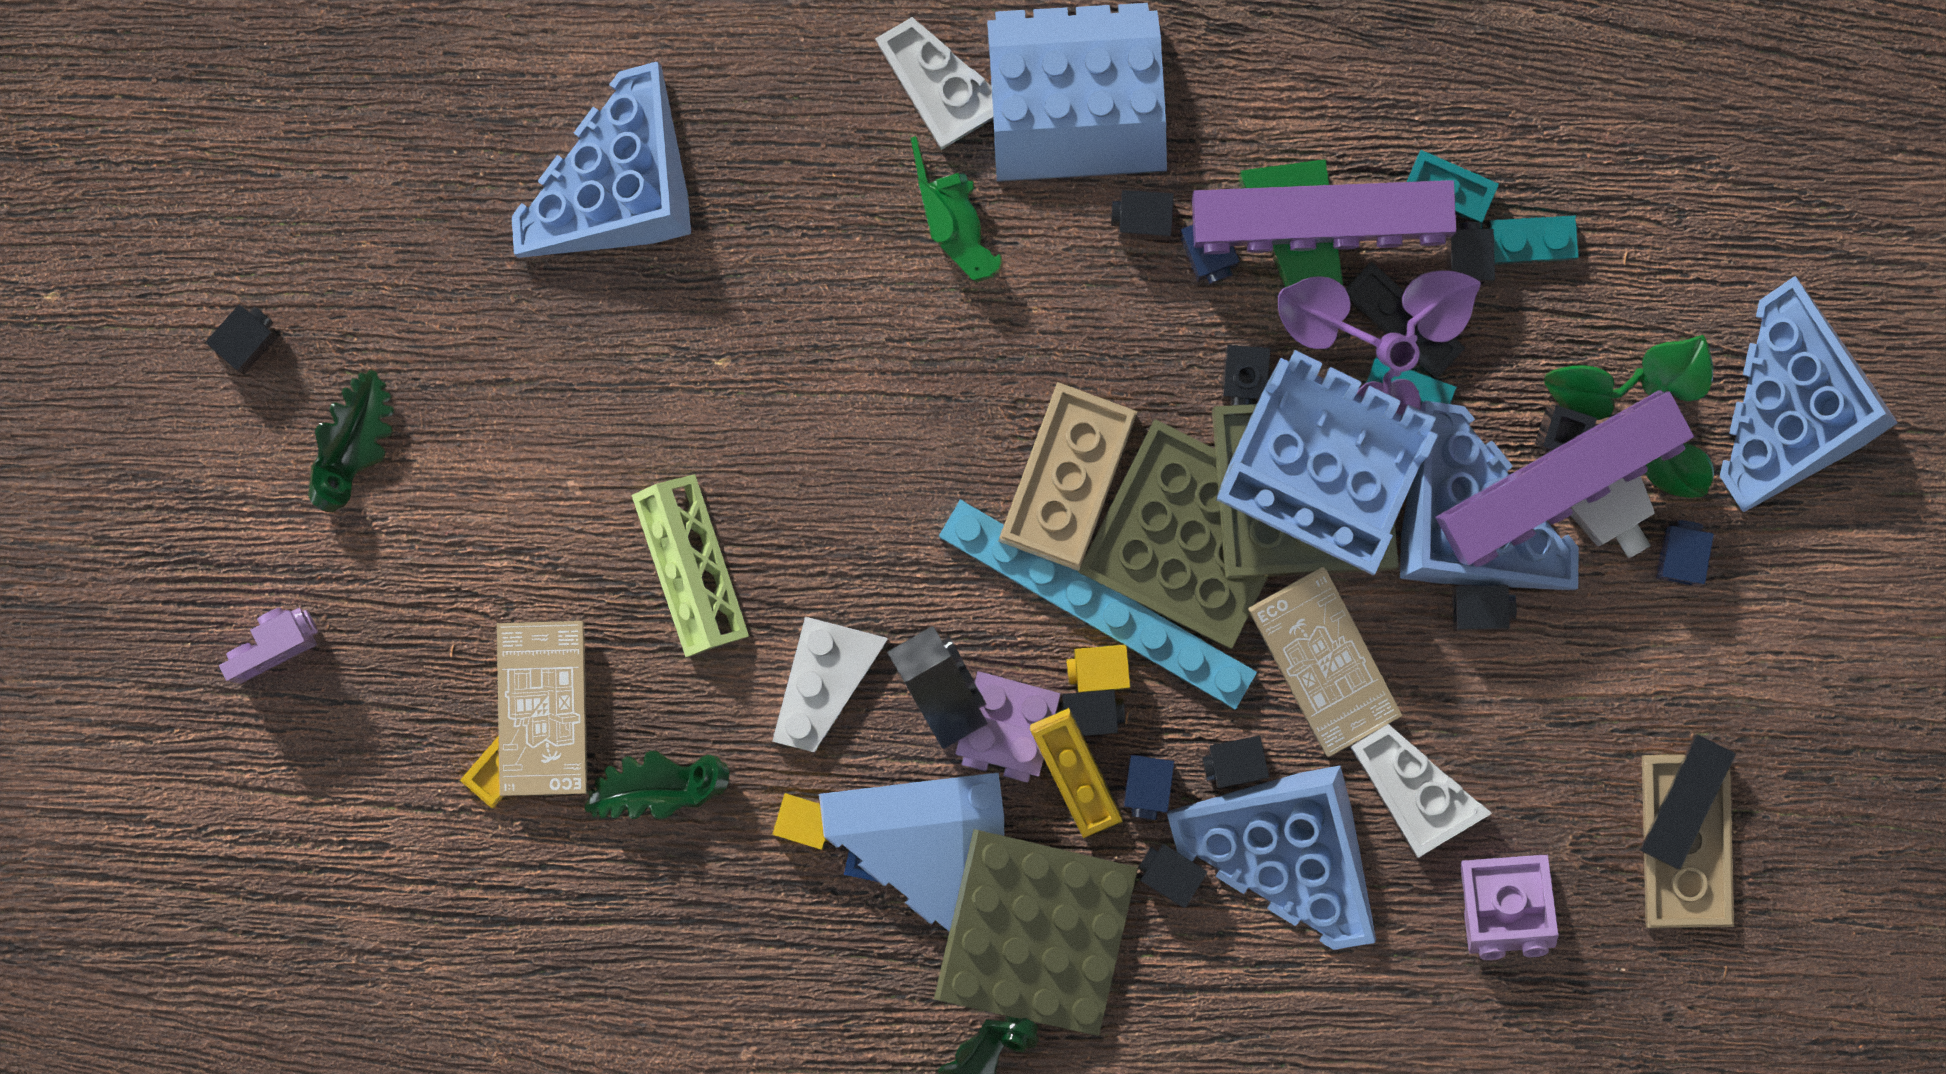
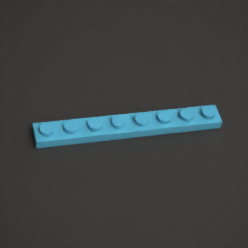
[939,499,1257,710]

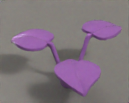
[1278,270,1481,416]

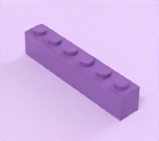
[1192,180,1456,254]
[1435,390,1694,567]

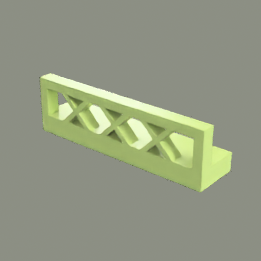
[632,474,749,657]

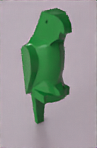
[910,136,1002,283]

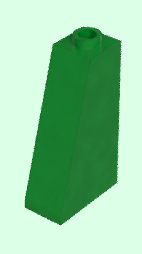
[1238,159,1343,288]

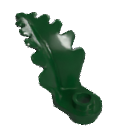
[308,370,394,512]
[585,750,730,819]
[938,1016,1039,1074]

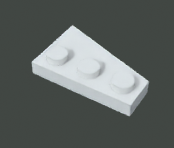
[875,17,993,150]
[773,617,888,753]
[1350,724,1492,858]

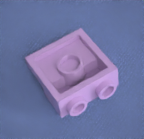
[219,607,318,684]
[955,671,1061,783]
[1460,854,1558,960]

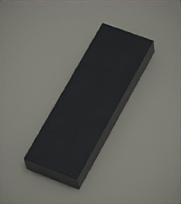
[1346,261,1465,379]
[1639,734,1736,870]

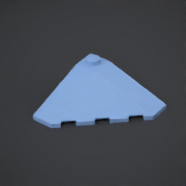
[512,61,691,258]
[1720,276,1898,512]
[1400,401,1579,590]
[1167,766,1376,950]
[819,773,1004,932]

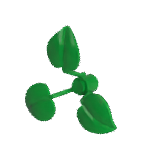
[1544,335,1714,498]

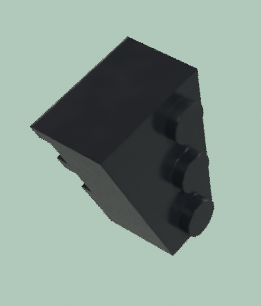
[887,626,988,749]

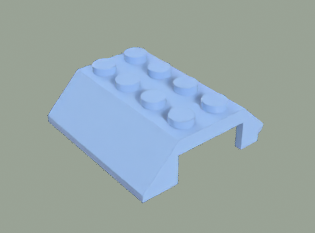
[987,3,1167,182]
[1216,350,1438,575]

